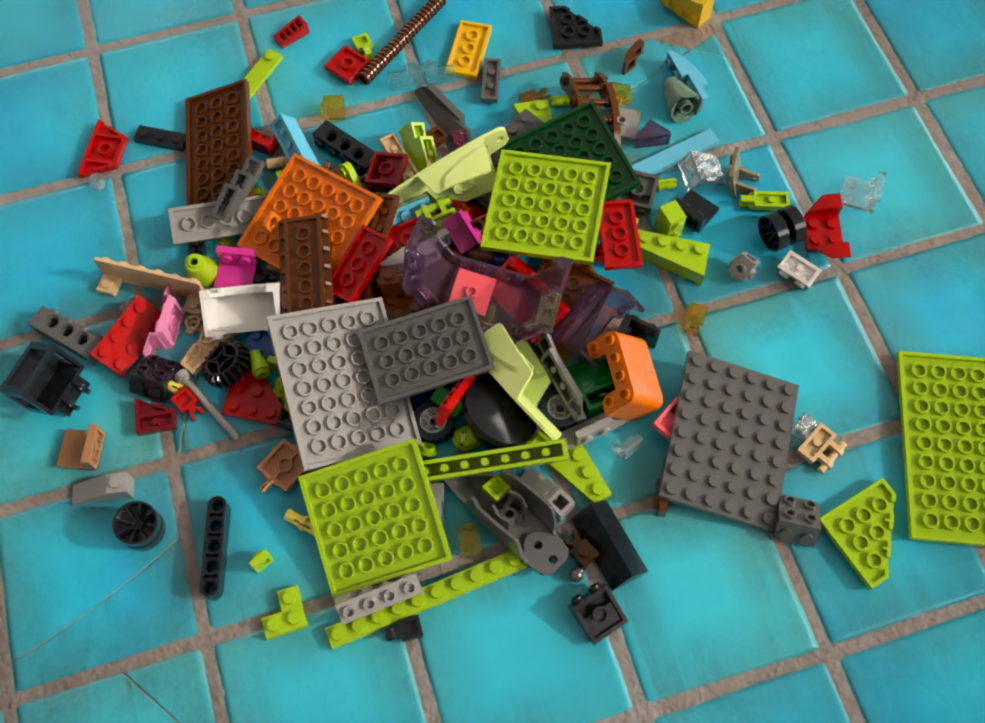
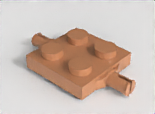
[256,438,307,494]

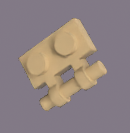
[796,422,847,474]

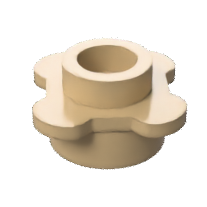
[184,315,204,335]

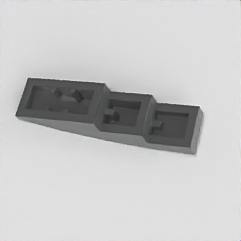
[210,156,266,222]

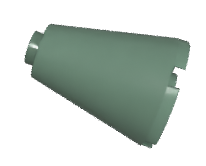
[662,77,703,123]

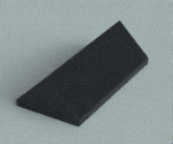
[571,500,648,591]

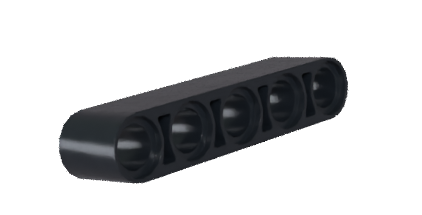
[199,496,231,601]

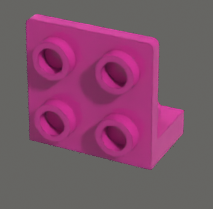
[441,209,483,254]
[214,245,258,288]

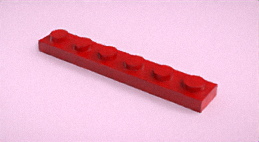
[435,375,478,427]

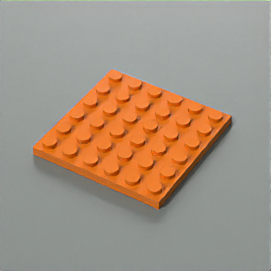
[236,153,383,271]

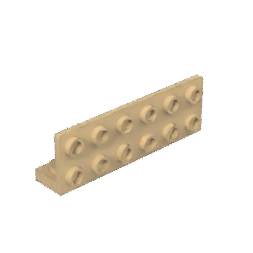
[93,257,204,317]

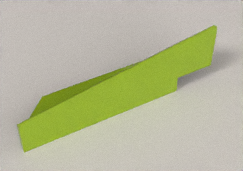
[399,122,439,204]

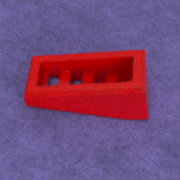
[273,15,310,49]

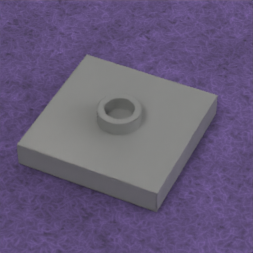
[605,107,641,142]

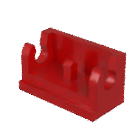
[251,128,280,157]

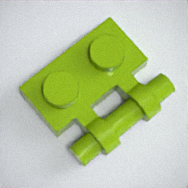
[415,196,456,238]

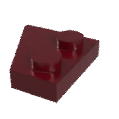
[134,398,178,436]

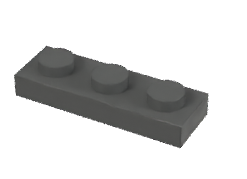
[481,58,501,104]

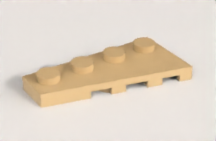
[180,329,239,376]

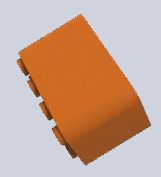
[586,331,663,421]

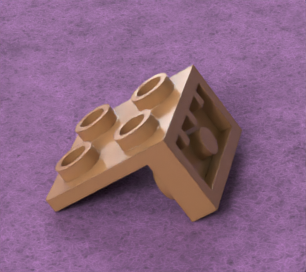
[57,424,106,470]

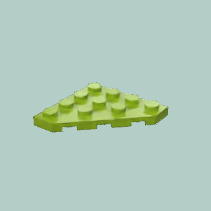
[820,478,896,590]

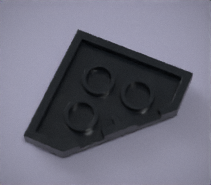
[549,6,603,49]

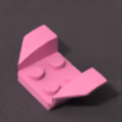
[143,287,185,358]

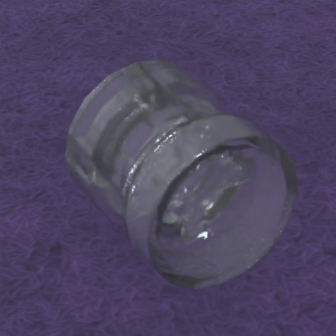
[790,413,818,441]

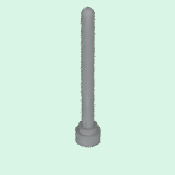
[174,369,239,440]

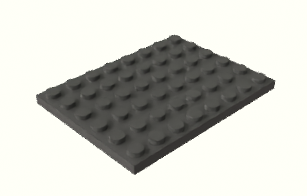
[657,350,799,533]

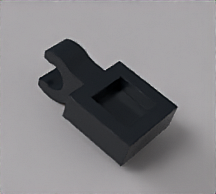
[384,615,424,643]

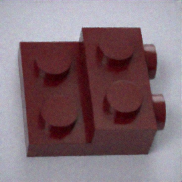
[364,152,409,191]

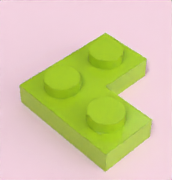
[261,585,309,640]

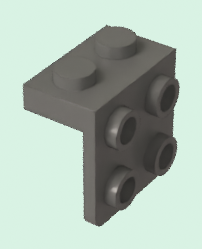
[772,494,821,548]

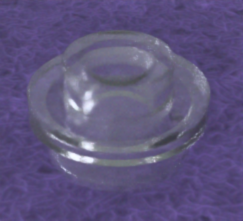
[89,173,107,190]

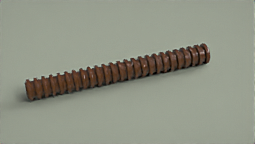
[358,0,446,85]

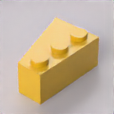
[660,0,714,28]

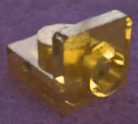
[458,523,482,556]

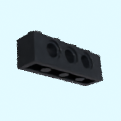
[312,120,375,175]

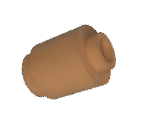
[467,245,494,264]

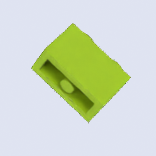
[655,200,687,238]

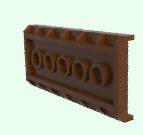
[278,213,335,314]

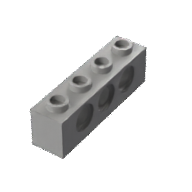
[334,572,423,625]

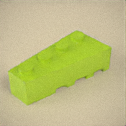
[638,229,710,286]

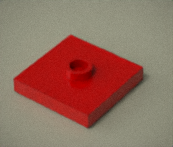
[324,45,371,86]

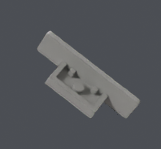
[559,412,629,450]

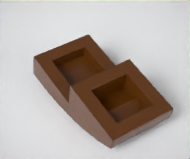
[622,38,644,75]

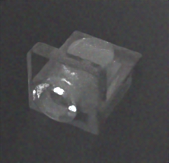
[611,433,644,460]

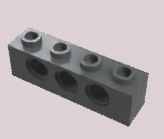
[28,306,103,365]

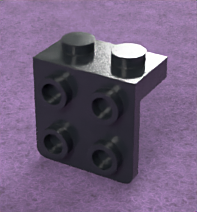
[129,355,183,403]

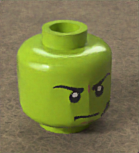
[452,424,481,453]

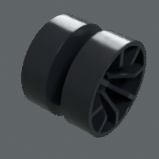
[758,205,807,252]
[112,501,166,551]

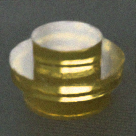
[217,238,236,247]

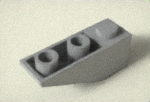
[520,467,575,523]

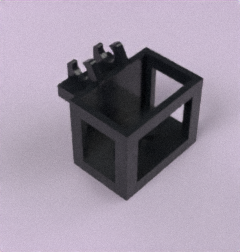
[0,341,91,416]

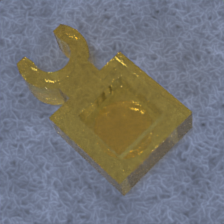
[684,301,708,336]

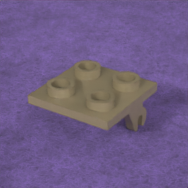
[727,147,760,198]

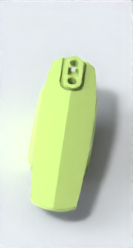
[387,127,509,209]
[484,323,562,440]

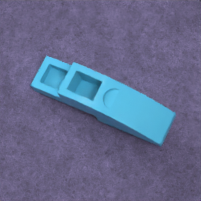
[665,50,709,110]

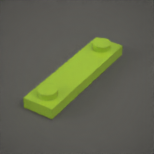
[244,49,283,99]

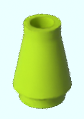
[250,349,271,379]

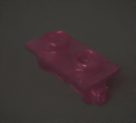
[449,130,468,152]

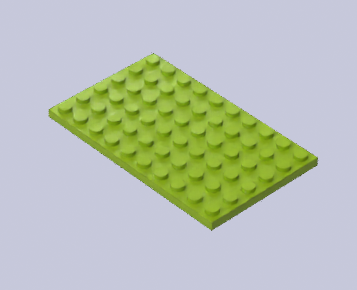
[896,351,985,547]

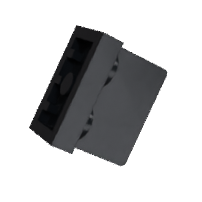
[675,190,719,234]
[616,313,661,348]

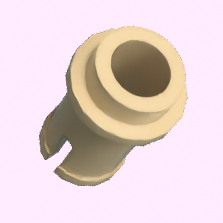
[266,155,288,170]

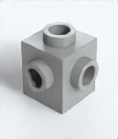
[728,251,761,282]

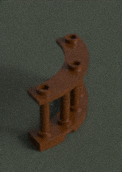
[560,72,621,147]

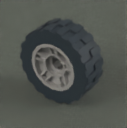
[539,388,578,432]
[414,400,455,445]

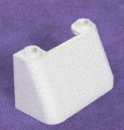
[199,282,282,340]

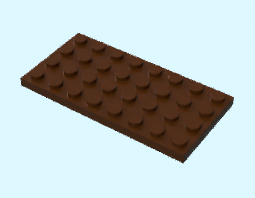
[185,79,254,206]

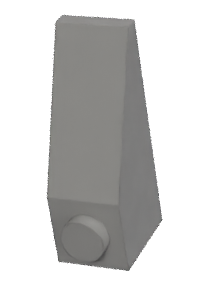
[72,472,135,506]

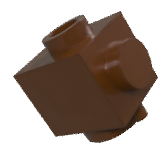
[376,267,406,297]

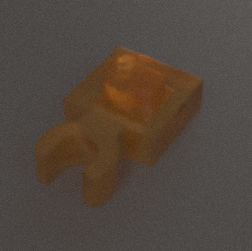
[519,88,551,103]

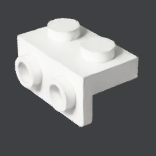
[777,250,822,289]

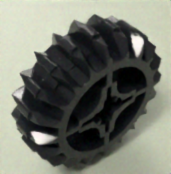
[201,339,251,389]

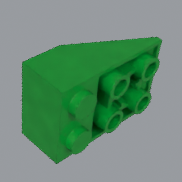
[566,357,615,419]

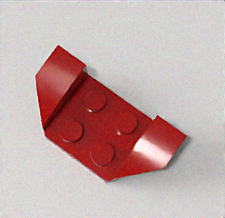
[803,193,852,259]

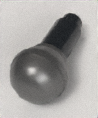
[569,564,587,582]

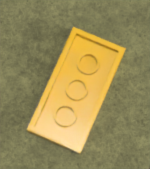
[445,20,492,80]

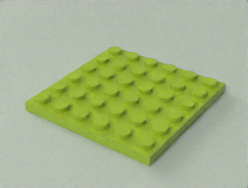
[480,149,611,265]
[298,438,453,597]

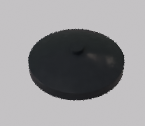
[462,380,536,448]

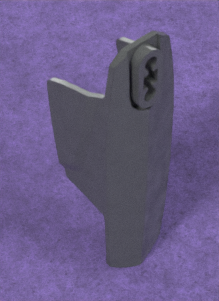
[443,451,569,576]

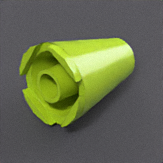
[184,253,219,290]

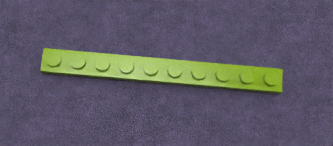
[325,551,528,650]

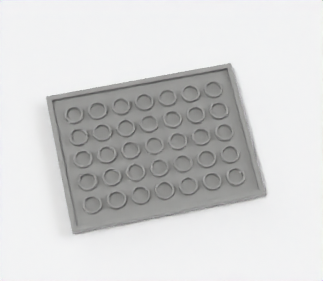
[266,297,422,472]

